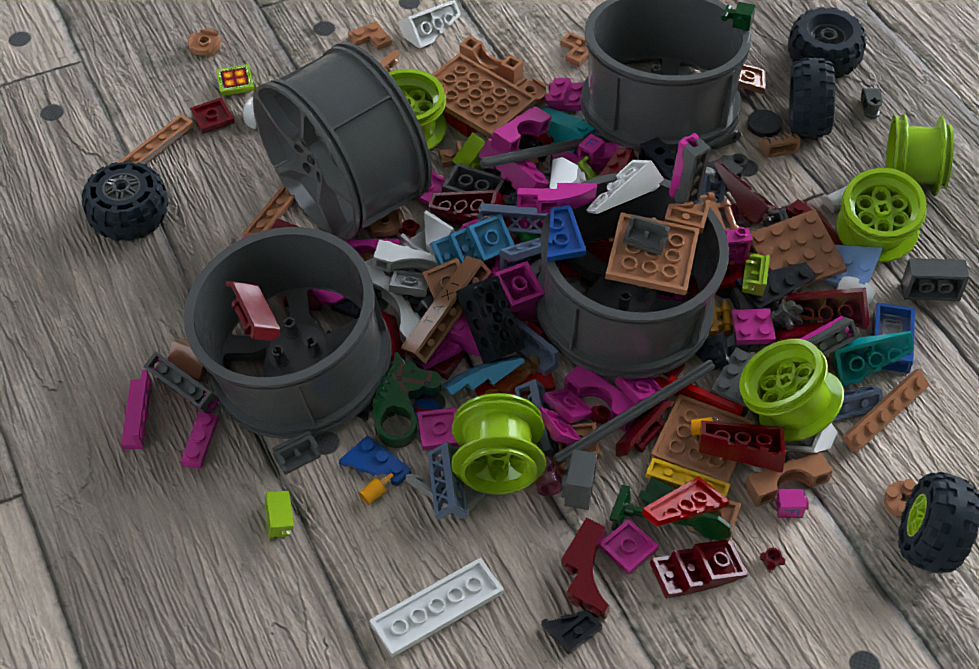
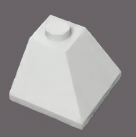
[424,210,454,255]
[785,423,837,453]

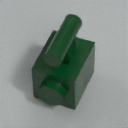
[721,2,756,31]

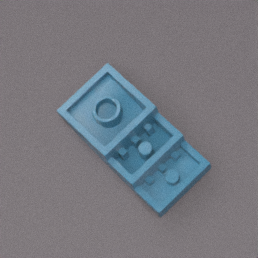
[429,213,514,266]
[441,356,525,395]

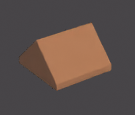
[168,339,207,382]

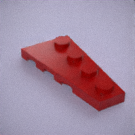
[642,476,729,527]

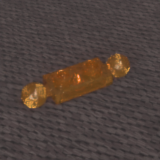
[484,354,540,395]

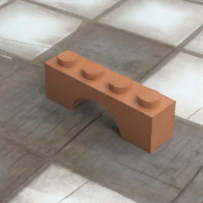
[459,36,524,84]
[745,452,832,507]

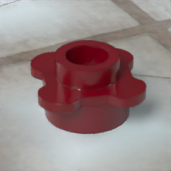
[399,219,420,237]
[590,405,610,425]
[760,547,786,570]

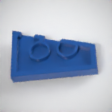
[547,205,586,262]
[339,435,412,486]

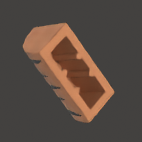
[758,133,801,158]

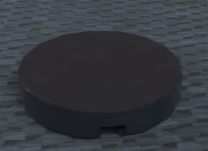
[747,109,782,137]

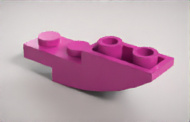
[517,183,597,214]

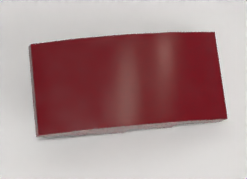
[649,539,748,599]

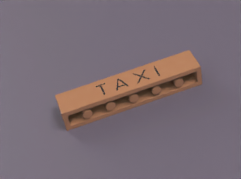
[400,256,491,364]

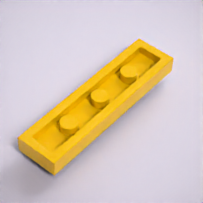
[645,458,731,497]

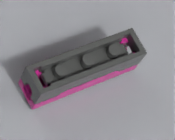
[669,133,711,204]
[800,316,860,356]
[143,351,220,414]

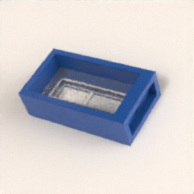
[872,303,915,373]

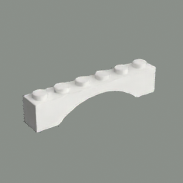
[372,239,438,273]
[365,258,421,344]

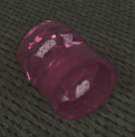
[535,457,563,496]

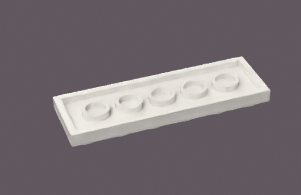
[370,558,504,658]

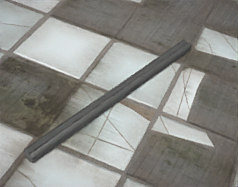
[479,134,611,169]
[553,360,715,465]

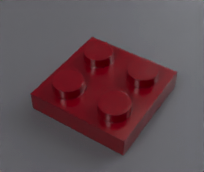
[190,97,235,134]

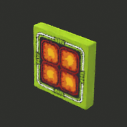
[216,64,255,96]

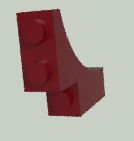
[561,517,610,619]

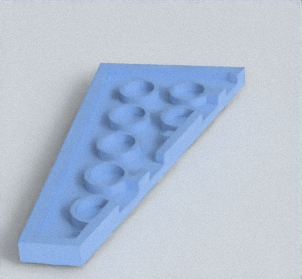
[821,245,883,287]

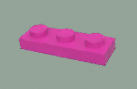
[181,412,219,469]

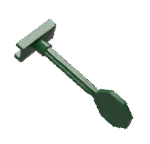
[609,485,732,541]

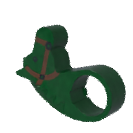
[373,352,441,448]

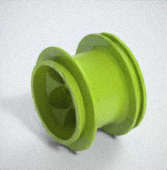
[388,69,447,150]
[885,114,954,197]
[836,168,926,262]
[739,339,844,442]
[452,393,546,495]

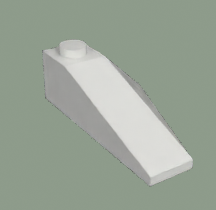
[397,0,461,48]
[586,160,664,214]

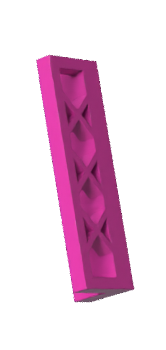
[121,370,152,449]

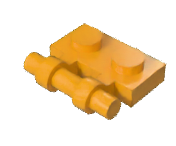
[708,300,733,336]

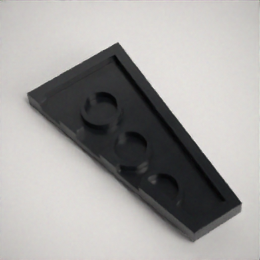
[734,262,817,309]

